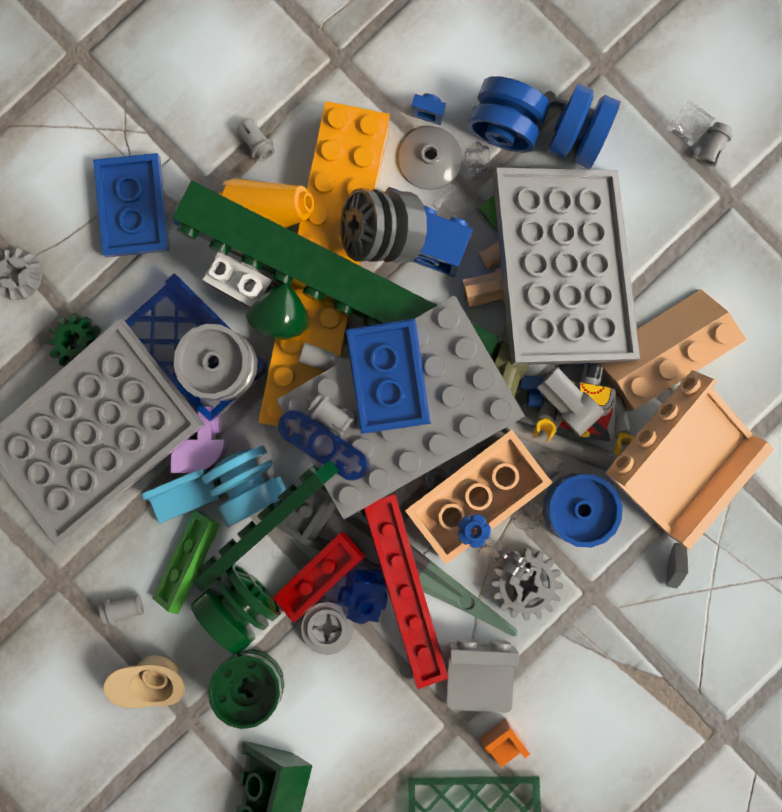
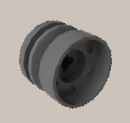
[340,188,427,263]

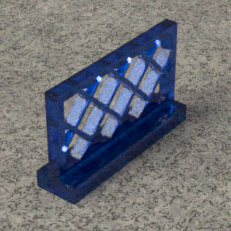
[125,273,267,422]

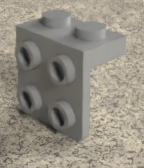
[446,639,519,713]

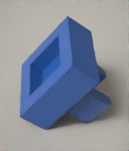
[517,375,545,408]

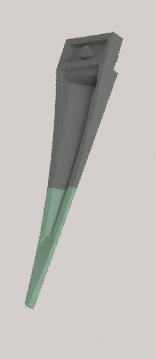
[277,485,518,636]

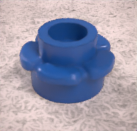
[458,514,491,548]

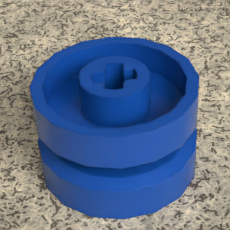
[467,76,550,153]
[548,83,621,169]
[542,473,623,548]

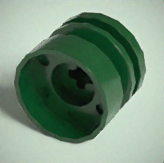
[191,564,281,655]
[208,649,285,729]

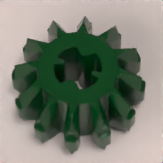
[46,314,101,367]

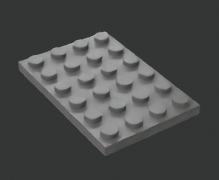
[492,167,640,365]
[277,295,525,519]
[0,320,205,546]

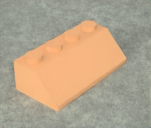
[595,289,746,411]
[405,430,552,564]

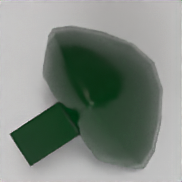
[246,283,309,340]

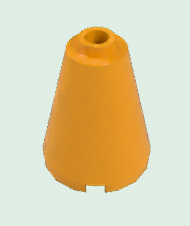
[218,178,314,228]

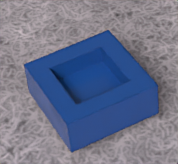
[411,93,446,125]

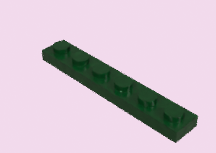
[193,461,339,592]

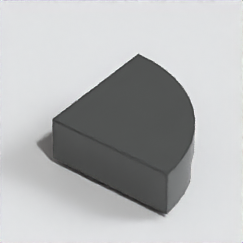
[666,543,688,589]

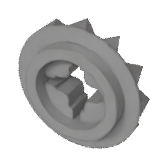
[0,248,42,300]
[301,601,354,655]

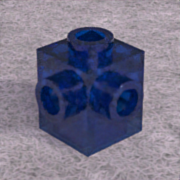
[338,569,388,624]

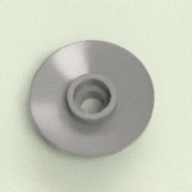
[398,126,462,190]

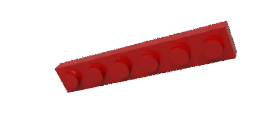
[363,492,449,689]

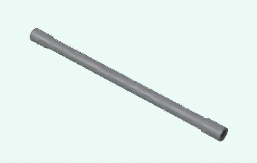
[298,343,612,470]

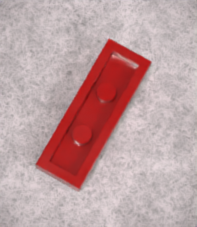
[273,532,365,623]

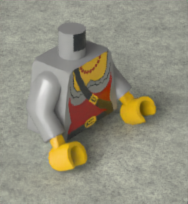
[532,363,635,456]

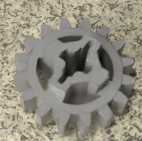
[490,548,563,621]

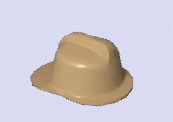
[104,655,185,708]

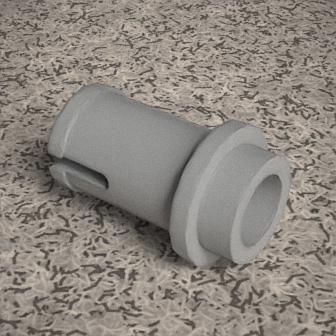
[236,118,275,161]
[697,122,733,167]
[307,394,354,437]
[99,594,144,626]

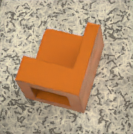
[480,718,531,768]

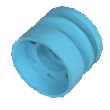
[201,445,287,527]

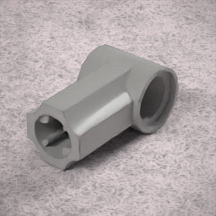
[536,368,605,436]

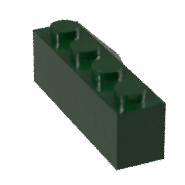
[236,741,313,812]

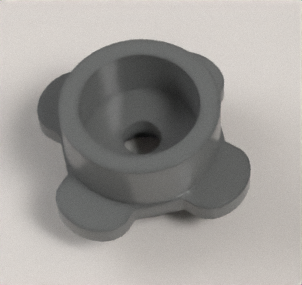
[423,461,452,494]
[497,549,532,579]

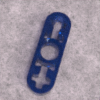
[278,410,370,481]

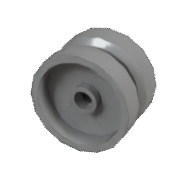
[173,324,258,401]

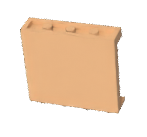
[605,370,774,550]

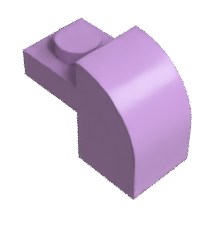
[171,407,229,473]

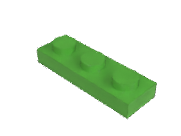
[152,510,220,614]

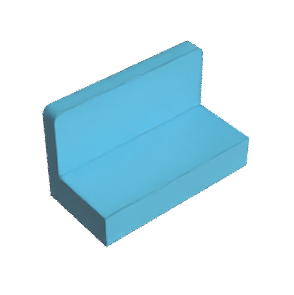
[141,468,221,524]

